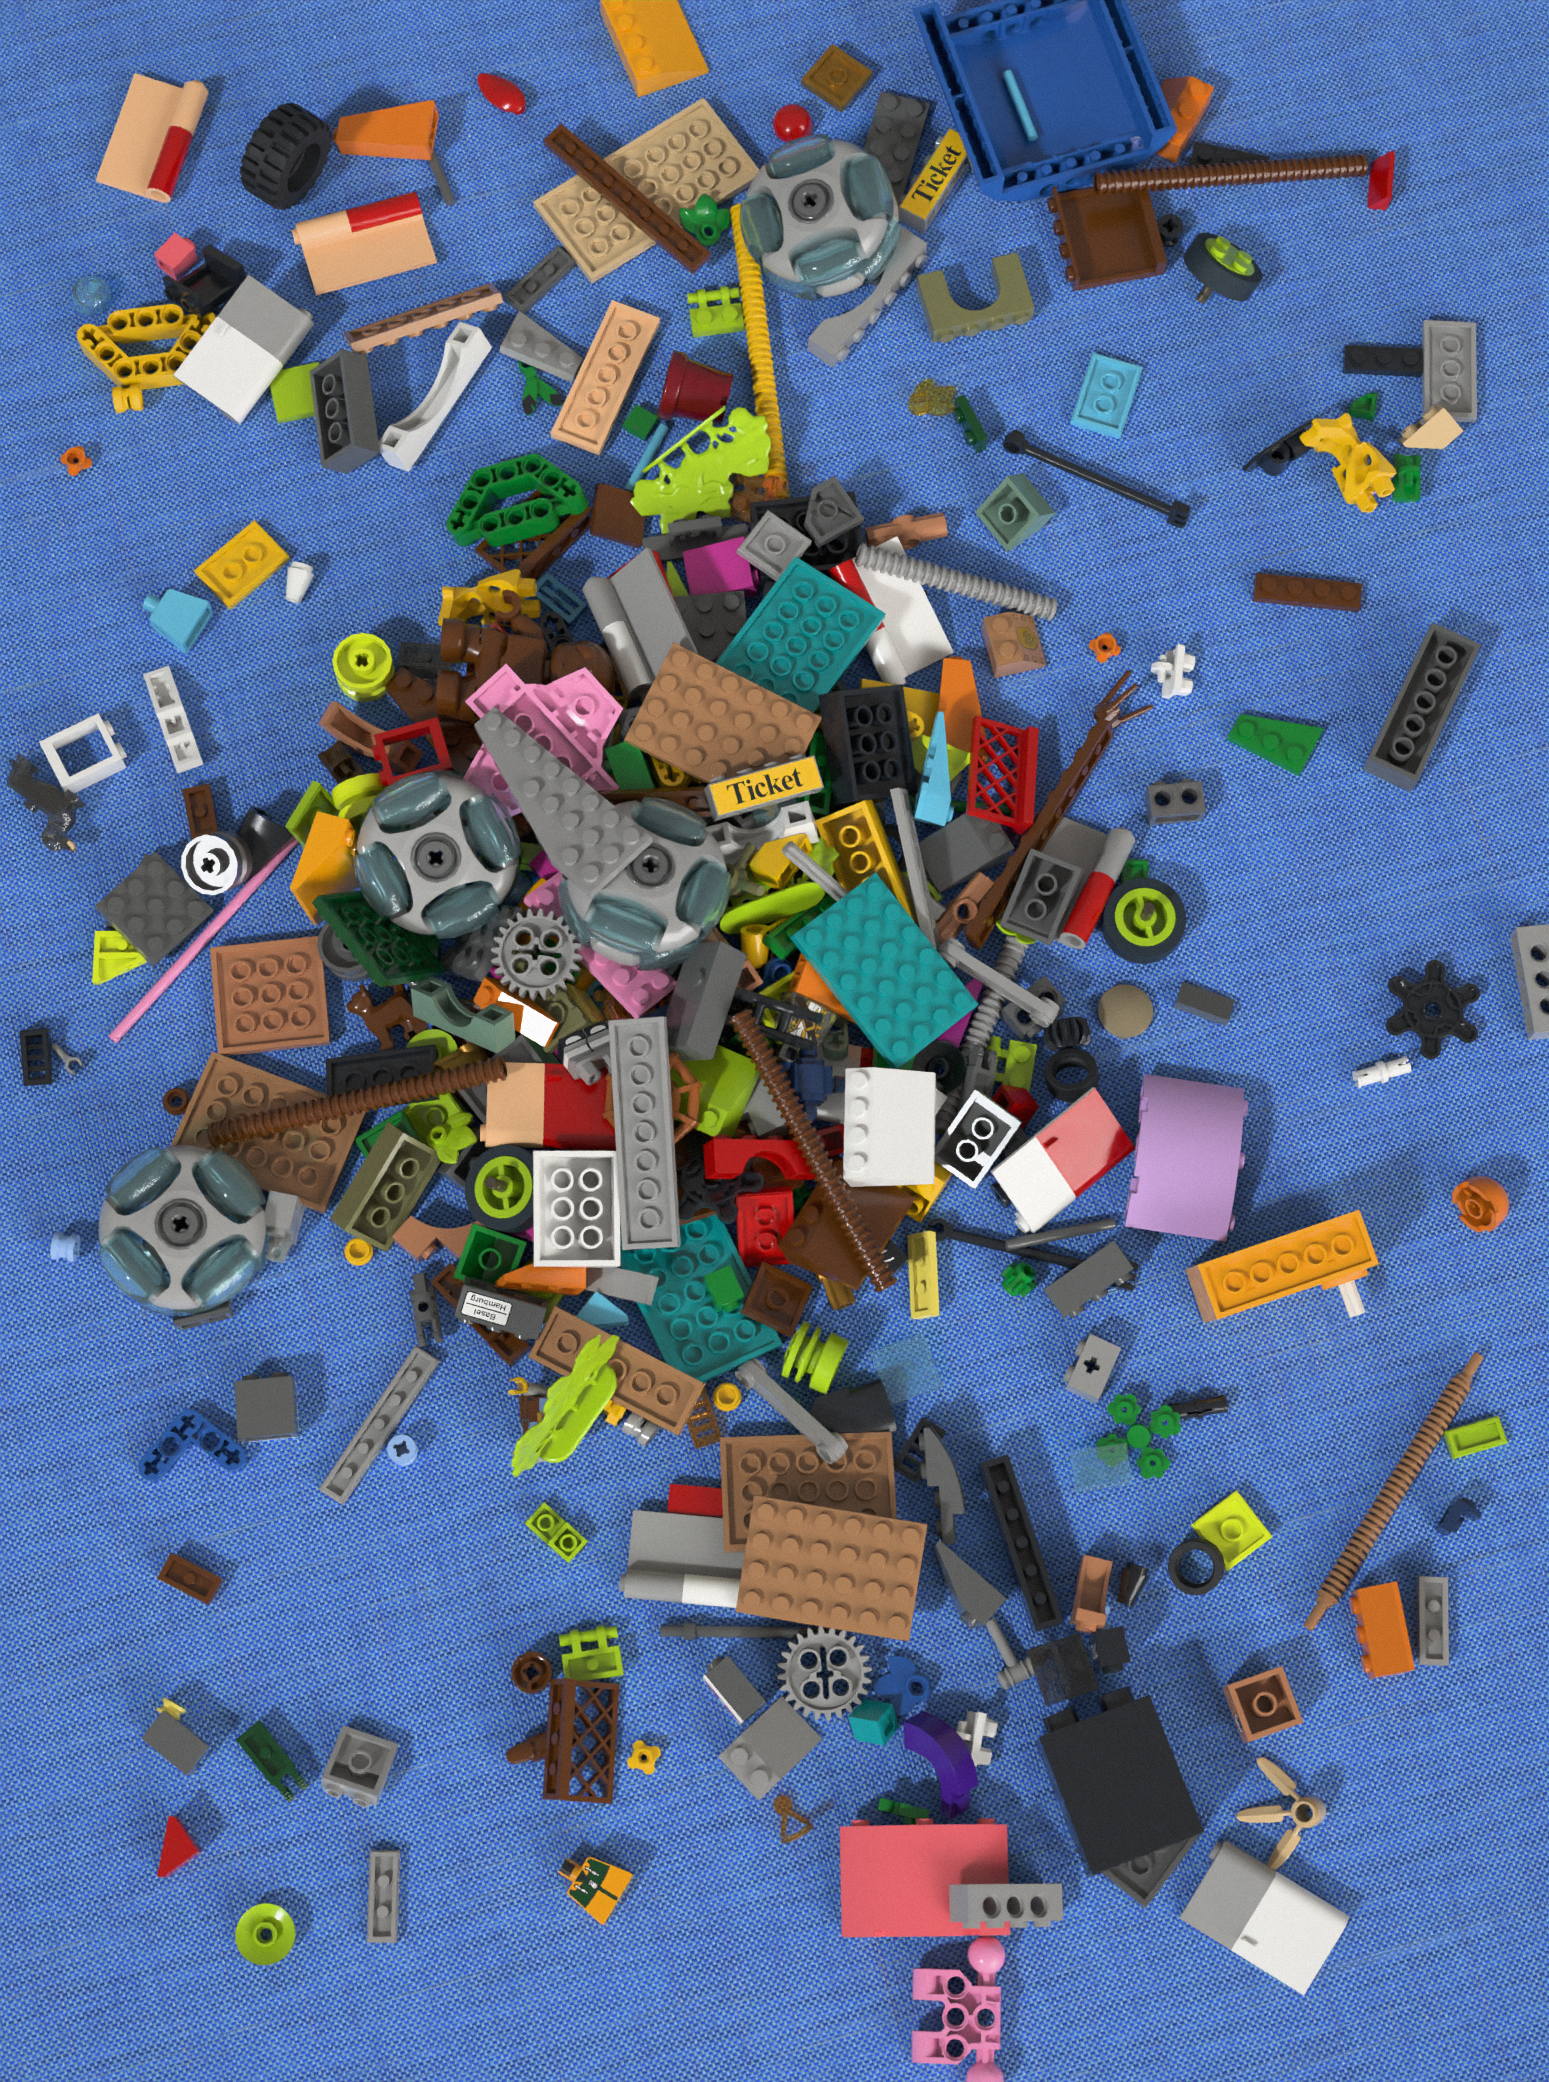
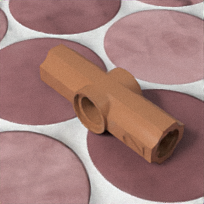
[865,512,948,549]
[936,872,994,945]

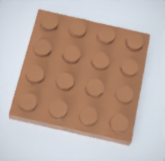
[210,936,331,1056]

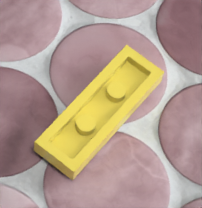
[907,1231,940,1320]

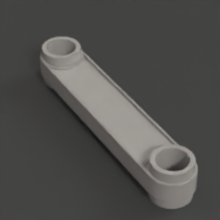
[937,937,1060,1028]
[735,1358,848,1464]

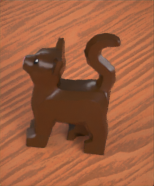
[346,984,429,1052]

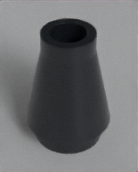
[1117,1561,1150,1607]

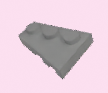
[499,311,583,382]

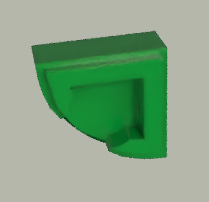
[1347,393,1378,421]

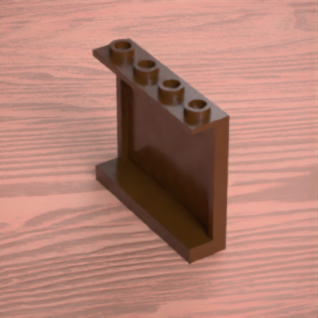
[1047,186,1167,291]

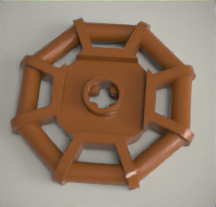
[602,1051,703,1145]

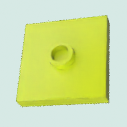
[1190,1490,1272,1572]

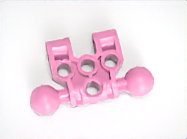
[911,1935,1006,2082]

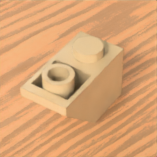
[1398,404,1463,449]

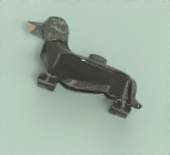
[6,753,86,853]

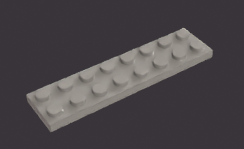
[608,1017,681,1250]

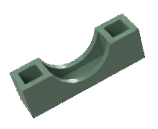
[411,976,516,1053]

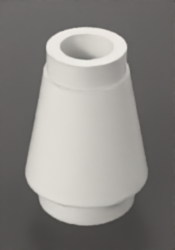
[285,562,314,604]

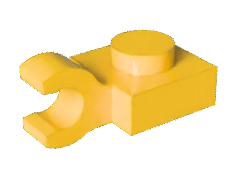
[604,1400,626,1427]

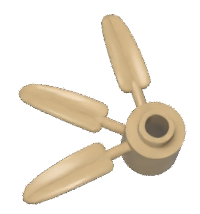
[1236,1757,1326,1870]

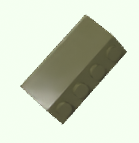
[330,1122,441,1252]

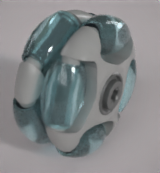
[740,134,902,301]
[352,769,522,939]
[558,797,731,971]
[98,1145,271,1317]

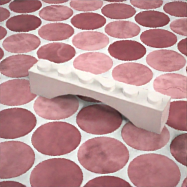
[379,322,492,472]

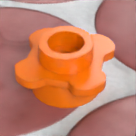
[60,446,92,476]
[1089,632,1121,663]

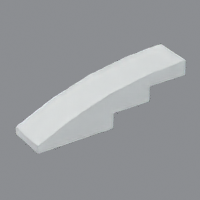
[143,666,204,773]

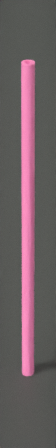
[108,837,299,1043]

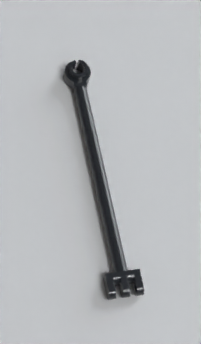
[1002,430,1190,528]
[927,1218,1139,1292]

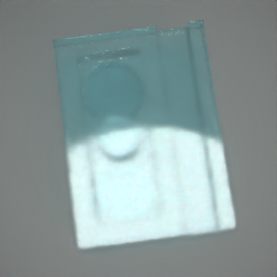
[1069,1442,1133,1493]

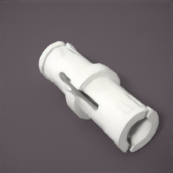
[1352,1056,1411,1088]

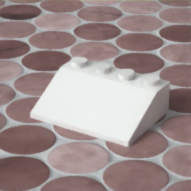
[843,1067,936,1187]
[533,1151,620,1268]

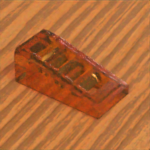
[686,1386,721,1450]

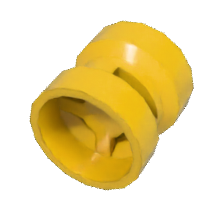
[112,384,144,414]

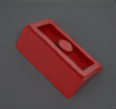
[1367,151,1395,210]

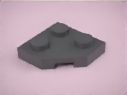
[804,476,864,548]

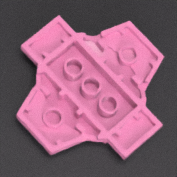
[463,664,623,822]

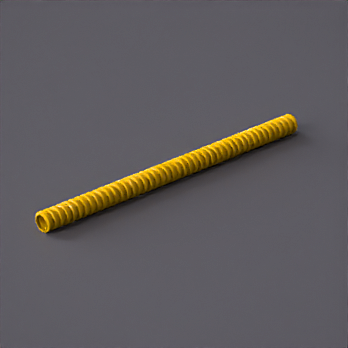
[730,203,791,500]

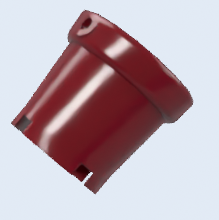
[657,350,733,425]

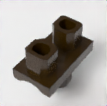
[317,740,365,784]

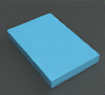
[1070,352,1143,439]

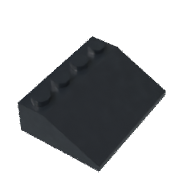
[749,491,864,589]
[818,684,918,805]

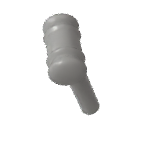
[985,1618,1038,1690]

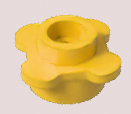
[627,1740,661,1775]

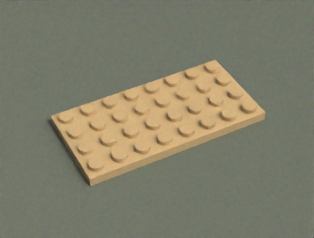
[533,97,759,284]

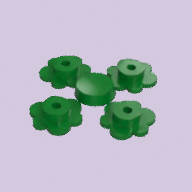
[1096,1394,1181,1479]

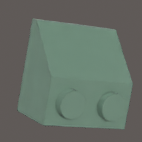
[975,473,1055,552]

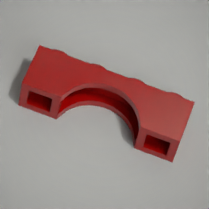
[703,1135,820,1180]

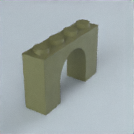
[916,252,1035,343]

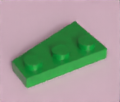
[1226,714,1324,776]

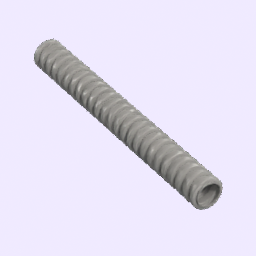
[855,543,1058,621]
[935,936,1028,1135]

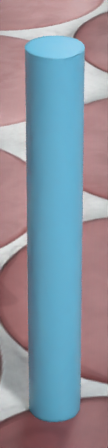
[1002,70,1038,141]
[624,423,669,493]

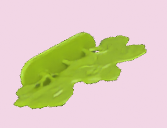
[630,405,772,535]
[683,837,840,934]
[511,1334,619,1477]

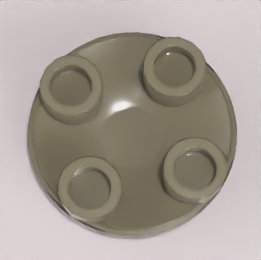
[1097,984,1153,1039]

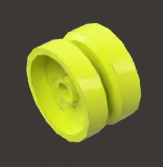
[332,633,396,702]
[331,773,400,834]

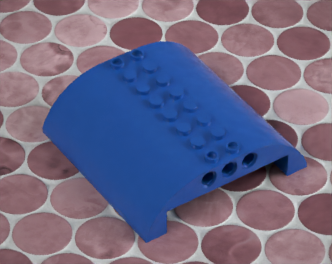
[912,0,1177,202]

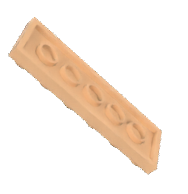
[551,300,660,456]

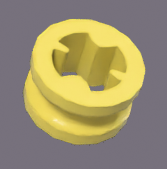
[156,1697,186,1722]

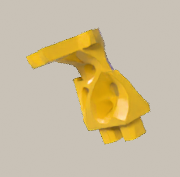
[1299,413,1396,513]
[438,569,541,628]

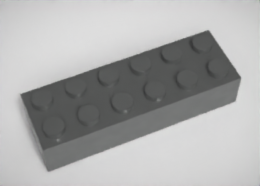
[1362,622,1481,792]

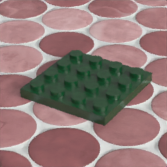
[312,889,446,988]

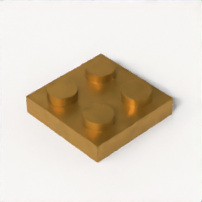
[801,44,873,113]

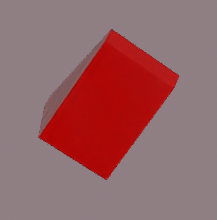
[157,1816,202,1878]

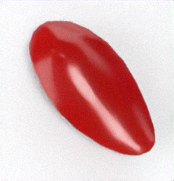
[477,73,526,115]

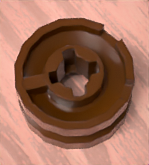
[511,1651,553,1694]

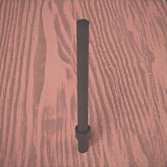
[660,1622,829,1640]

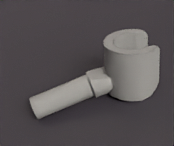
[51,1043,83,1075]

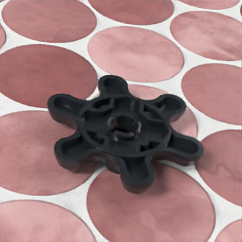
[1385,960,1480,1060]
[676,1135,764,1224]

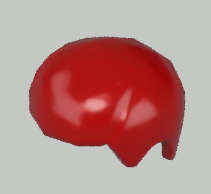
[772,104,813,144]

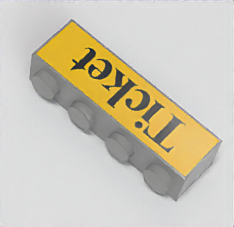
[897,127,970,234]
[704,753,824,821]

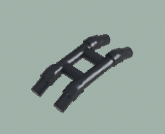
[724,987,823,1051]

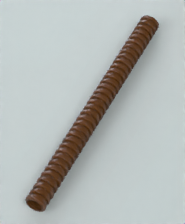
[1093,153,1368,195]
[729,1009,898,1292]
[207,1056,507,1148]

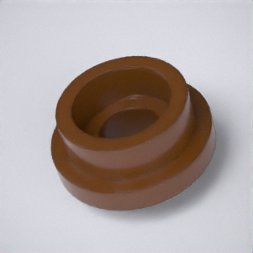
[163,1088,191,1116]

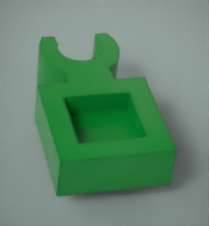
[877,1798,930,1825]

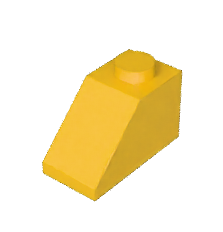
[749,833,813,891]

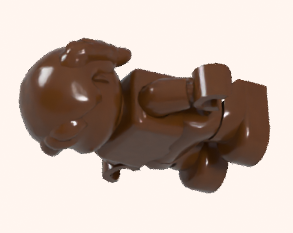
[436,589,616,723]

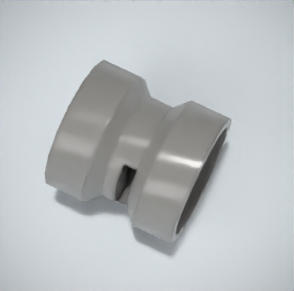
[621,1412,660,1447]

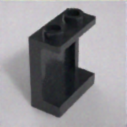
[162,245,246,318]

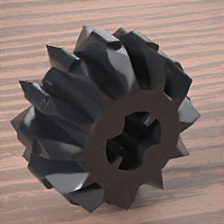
[1043,1017,1091,1052]

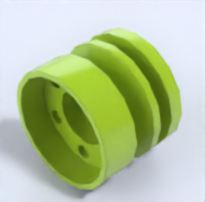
[781,1320,849,1394]

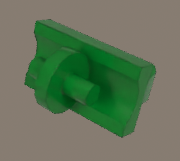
[1392,453,1421,503]

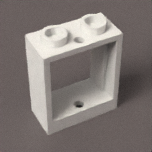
[39,713,127,797]

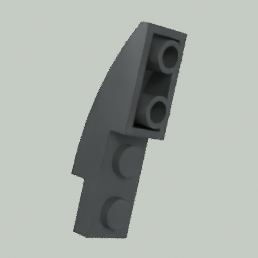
[919,1426,966,1544]

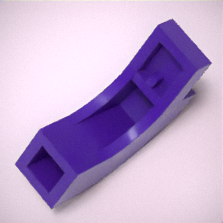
[904,1711,978,1820]

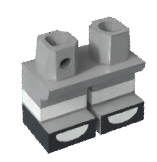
[557,1020,611,1086]

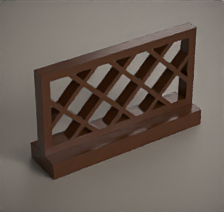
[474,483,592,580]
[542,1678,620,1804]

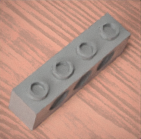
[1510,924,1549,1040]
[949,1884,1063,1928]

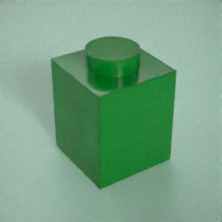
[703,1265,744,1313]

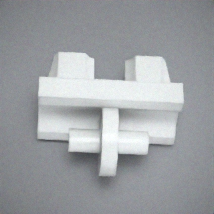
[1151,644,1195,699]
[956,1711,998,1767]

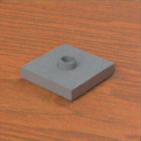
[736,510,812,581]

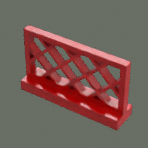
[966,716,1039,835]

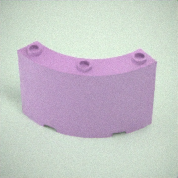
[1125,1074,1248,1242]

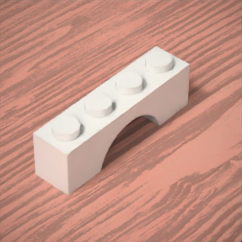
[701,801,819,864]

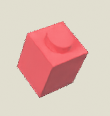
[154,233,198,281]

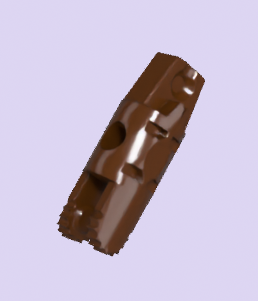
[506,1724,579,1765]

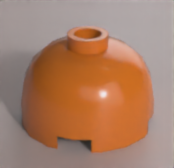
[1452,1176,1510,1233]

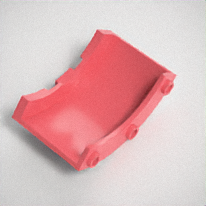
[840,1818,1010,1937]

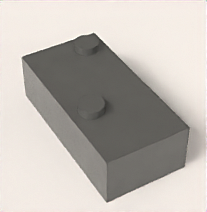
[309,349,380,474]
[665,941,747,1061]

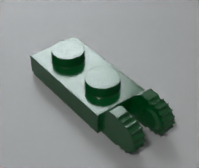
[236,1721,309,1803]

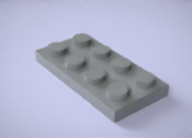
[1422,320,1477,422]

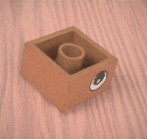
[1222,1666,1303,1744]

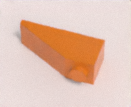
[473,977,560,1047]
[495,1263,586,1296]

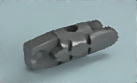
[409,1272,444,1347]

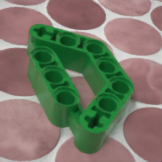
[446,454,588,547]

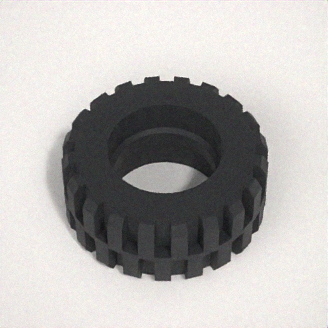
[240,103,332,210]

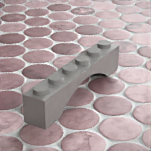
[807,226,928,368]

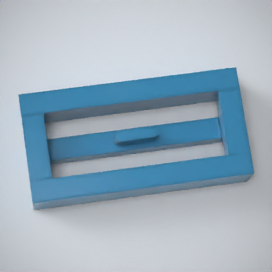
[533,572,588,627]

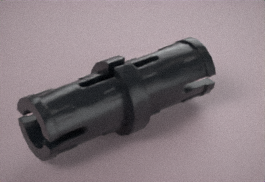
[1168,1394,1228,1420]

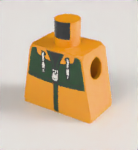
[558,1856,633,1925]

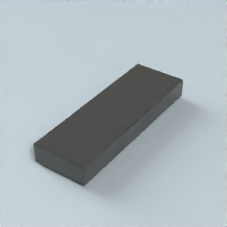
[503,245,577,314]

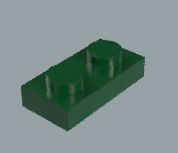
[952,394,988,454]

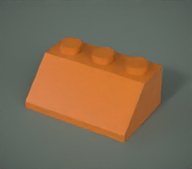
[1155,76,1214,163]
[1349,1581,1415,1679]

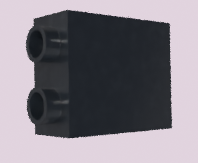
[1035,1686,1204,1878]

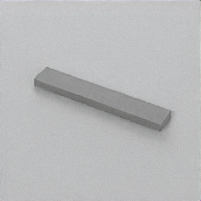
[890,787,941,950]
[319,1345,440,1506]

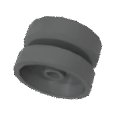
[317,923,369,982]

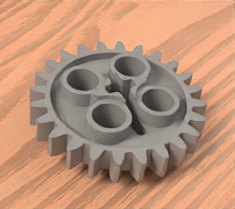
[491,908,583,1001]
[777,1626,872,1721]

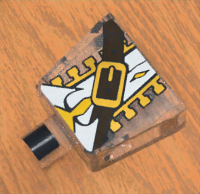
[773,992,838,1063]

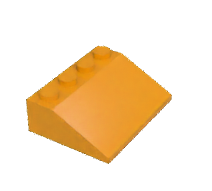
[600,0,709,98]
[290,811,363,925]

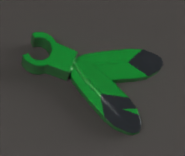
[518,361,562,416]

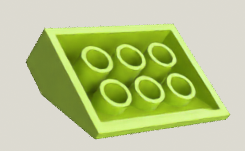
[670,1045,760,1139]

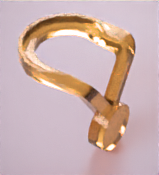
[773,1795,814,1844]

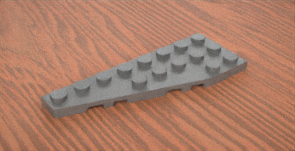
[474,707,652,898]

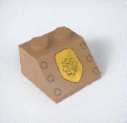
[981,612,1046,678]

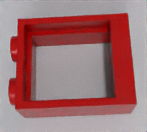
[371,717,455,789]

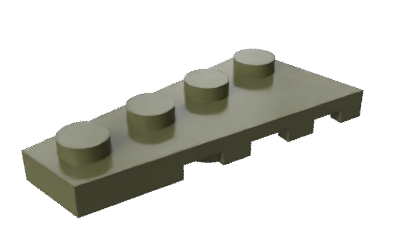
[512,944,593,1053]

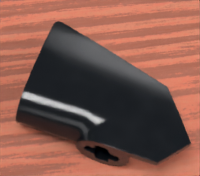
[1242,419,1313,476]
[235,806,294,876]
[810,1378,897,1433]

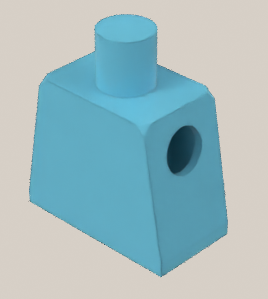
[143,589,213,654]

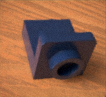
[1434,1498,1482,1536]

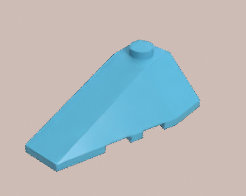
[912,711,954,827]

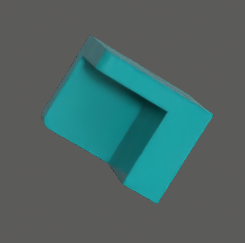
[848,1699,899,1745]

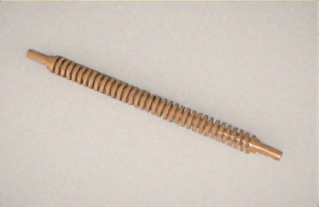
[1303,1352,1484,1632]

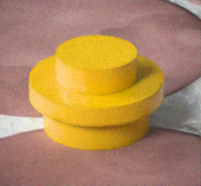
[344,1238,373,1266]
[713,1383,741,1412]

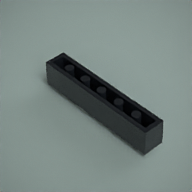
[978,1455,1064,1634]

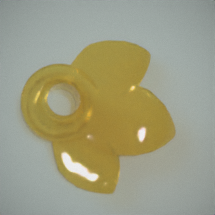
[908,378,956,416]

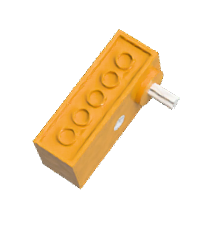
[1185,1210,1379,1323]

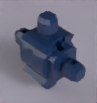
[782,1045,845,1122]

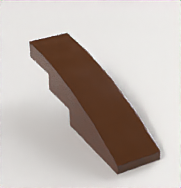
[430,1262,531,1368]

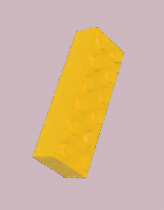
[815,800,920,928]

